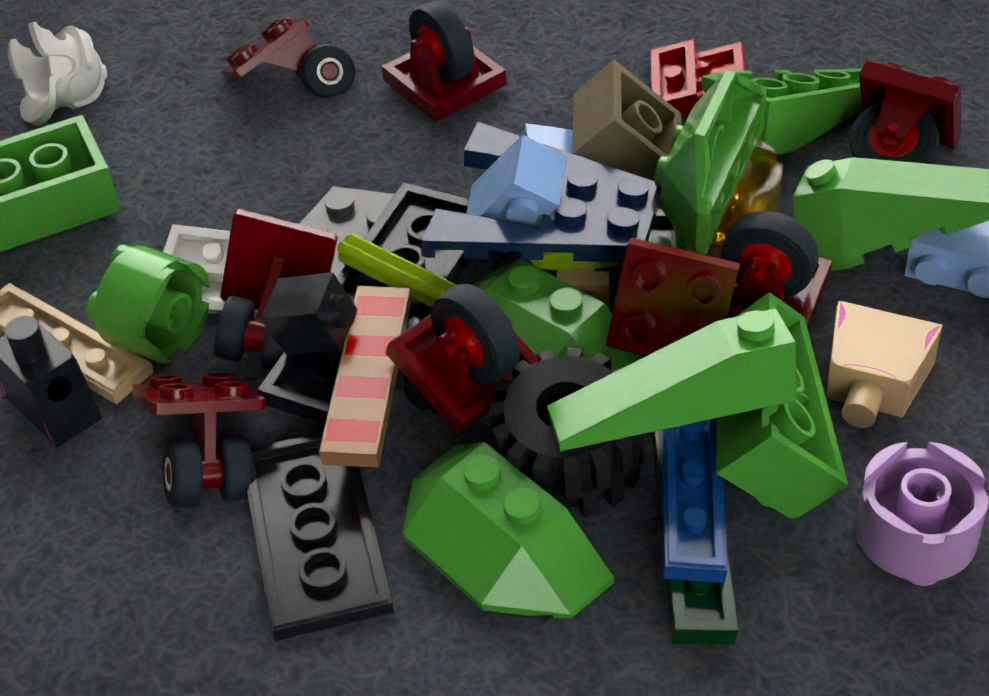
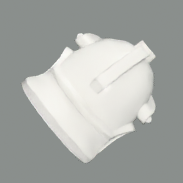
[8,22,107,126]

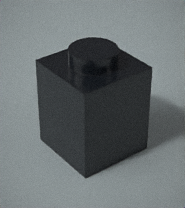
[260,273,358,355]

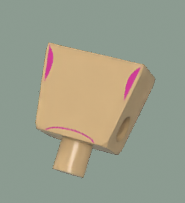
[826,301,943,428]

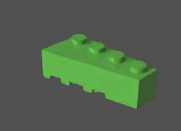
[716,292,849,518]

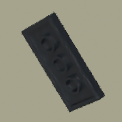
[246,432,394,641]

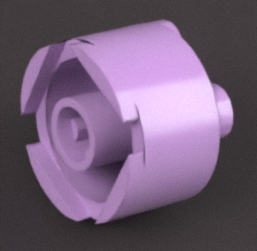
[855,442,989,586]

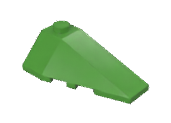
[701,69,863,161]
[793,157,989,271]
[547,308,797,451]

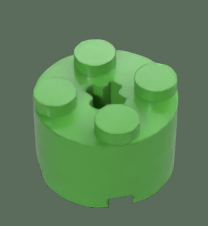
[86,244,210,364]

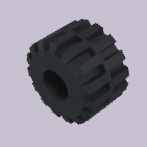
[489,348,643,518]

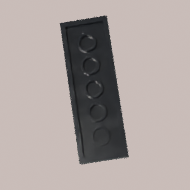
[258,182,469,424]

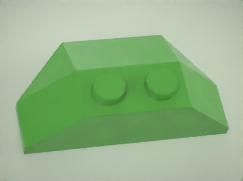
[655,71,767,255]
[473,259,643,371]
[402,442,614,618]

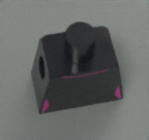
[0,316,102,448]

